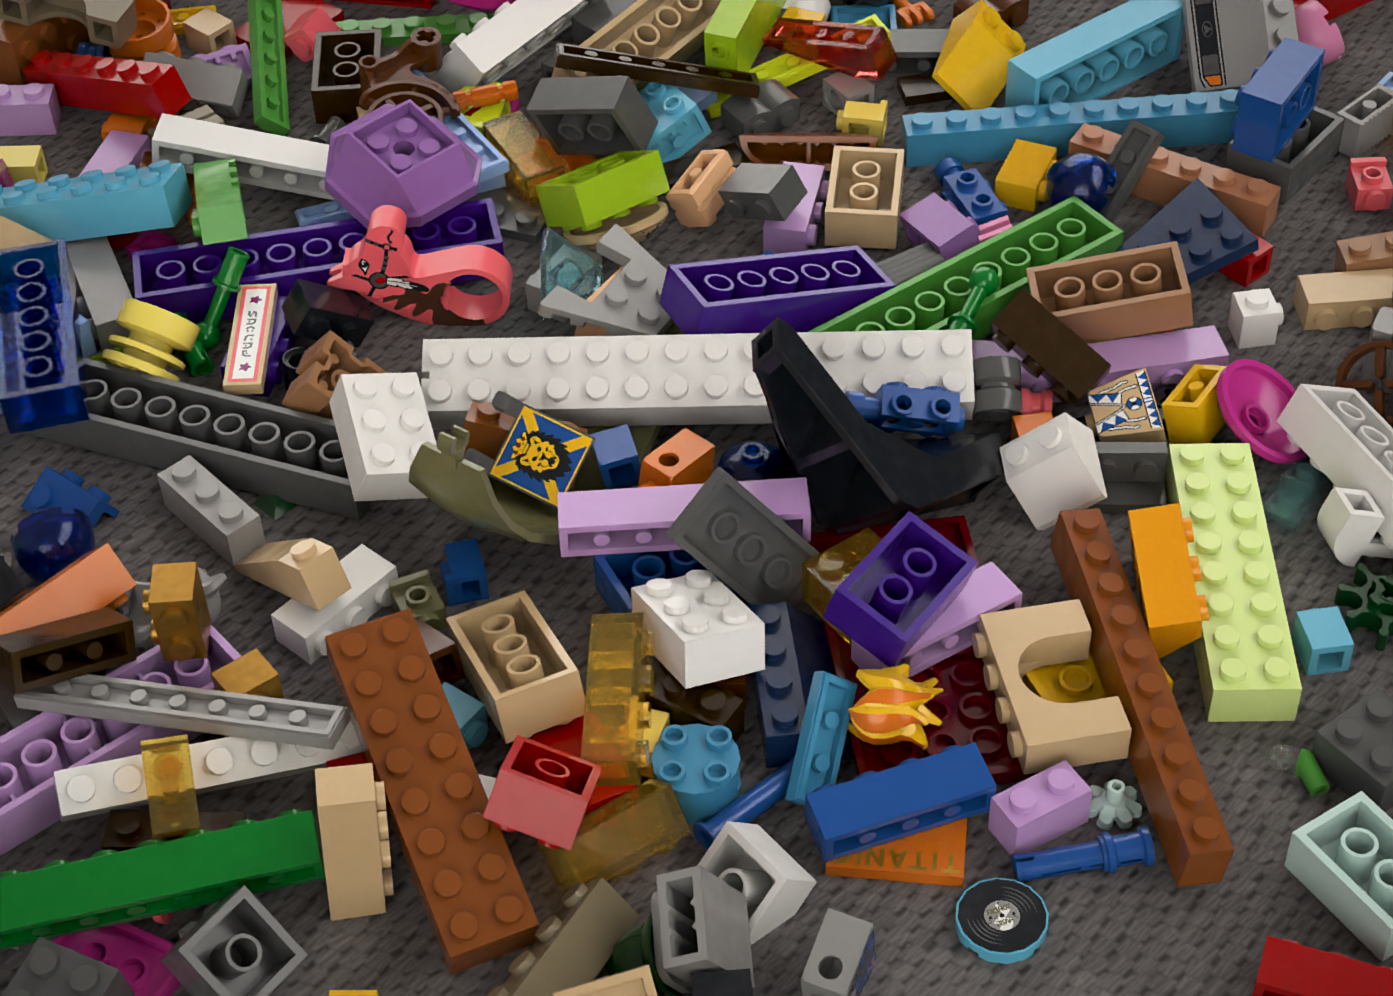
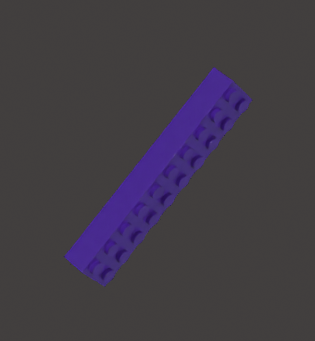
[132,198,504,324]

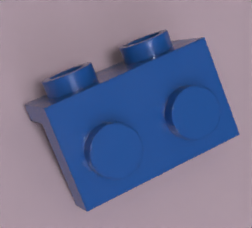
[21,466,120,544]

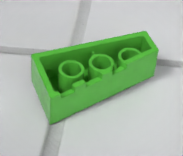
[191,158,248,245]

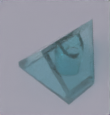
[540,227,604,320]

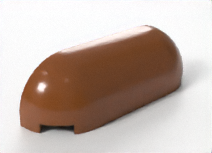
[739,132,878,171]

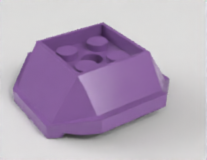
[325,99,482,230]

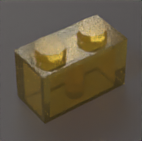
[140,734,200,839]

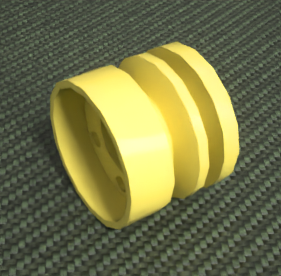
[101,298,200,381]

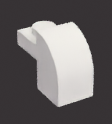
[1317,487,1393,567]

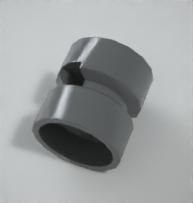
[972,356,1023,422]

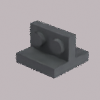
[1086,442,1168,514]

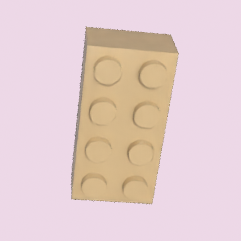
[445,590,589,744]

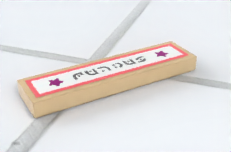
[222,283,278,395]

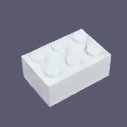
[329,372,436,501]
[631,569,765,689]

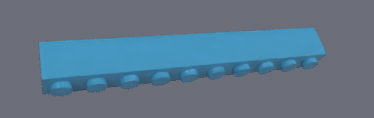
[901,89,1239,167]

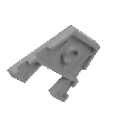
[538,224,674,336]

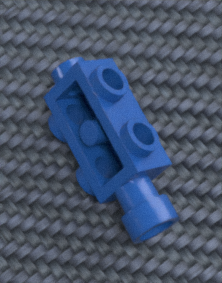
[934,157,1009,226]
[845,382,965,437]

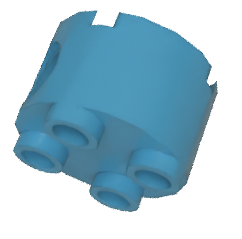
[651,723,741,825]

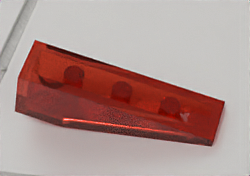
[762,17,898,80]

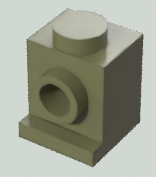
[388,569,448,631]

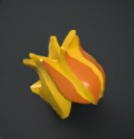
[847,663,944,750]

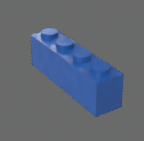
[805,742,997,863]

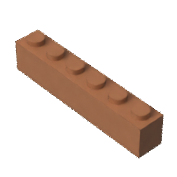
[1066,123,1281,238]

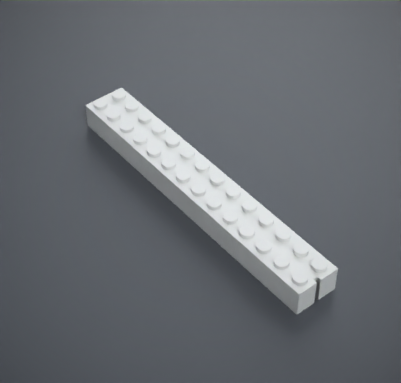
[421,329,975,429]

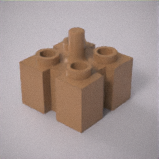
[282,330,387,420]

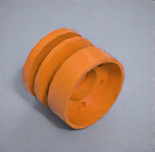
[109,0,182,61]

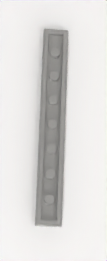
[13,674,351,750]

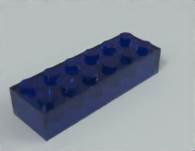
[0,238,89,434]

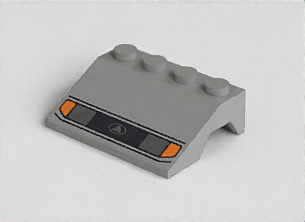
[1181,0,1299,92]

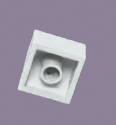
[1000,412,1107,530]
[697,821,817,945]

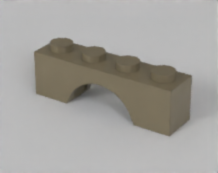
[0,0,138,49]

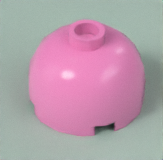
[1294,0,1345,67]

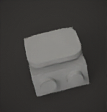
[651,865,755,994]

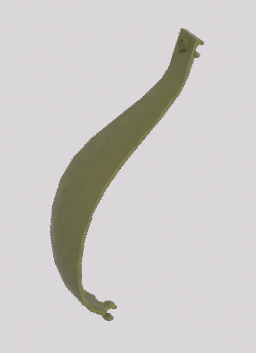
[409,322,684,545]

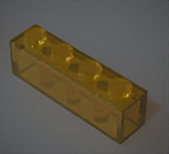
[581,612,656,786]

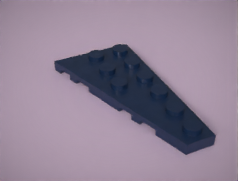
[1115,178,1259,284]

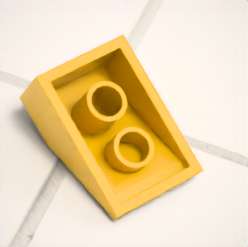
[932,0,1026,110]

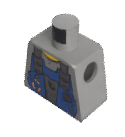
[801,908,877,996]

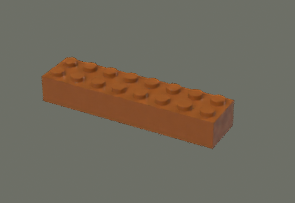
[325,608,539,975]

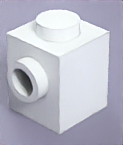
[1227,288,1284,349]

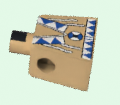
[1075,368,1168,448]

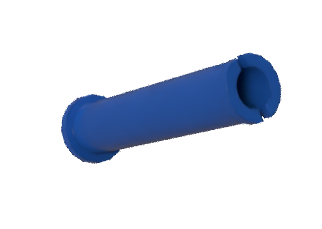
[693,755,795,850]

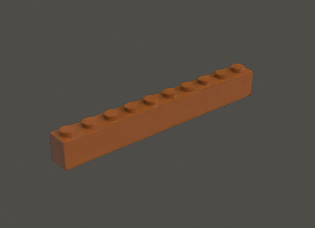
[1050,508,1234,887]

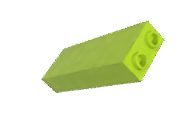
[704,0,786,72]

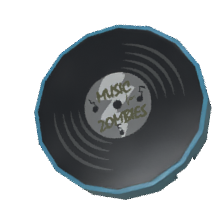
[955,877,1049,964]

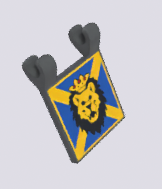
[463,391,596,510]

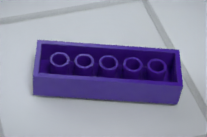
[659,245,896,334]

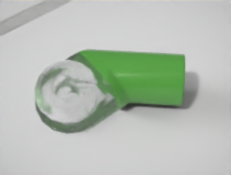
[1267,744,1330,797]

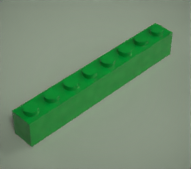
[0,809,326,950]

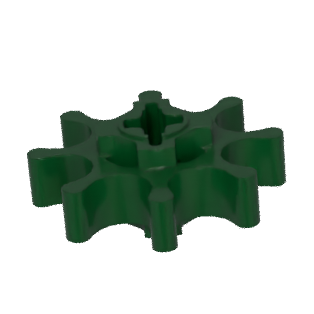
[1334,563,1393,651]

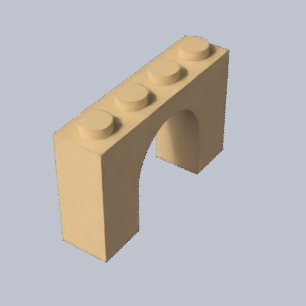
[972,599,1132,775]

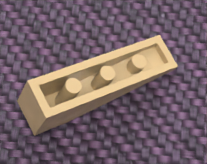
[234,537,352,611]

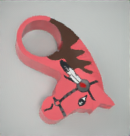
[327,205,513,326]

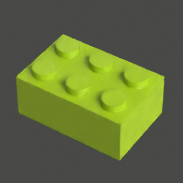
[535,150,670,231]

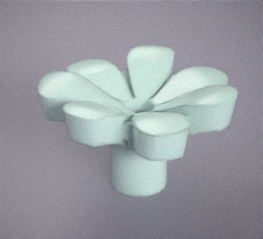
[1089,779,1142,831]

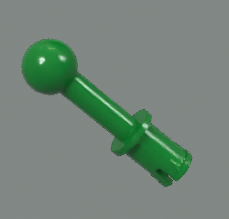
[196,247,250,350]
[947,266,999,336]

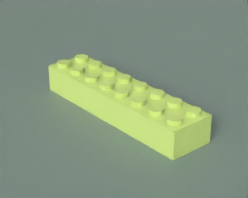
[1165,443,1302,722]

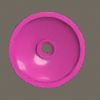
[1217,359,1307,464]

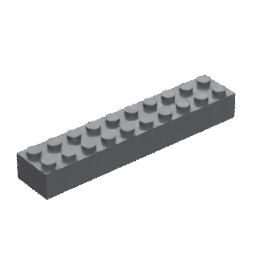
[5,348,372,520]

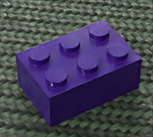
[823,511,978,667]

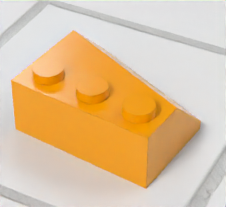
[1128,503,1209,658]

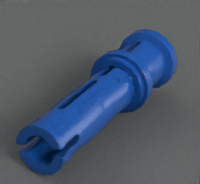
[1011,825,1155,883]

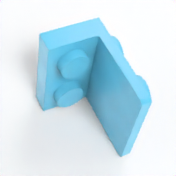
[639,82,712,163]

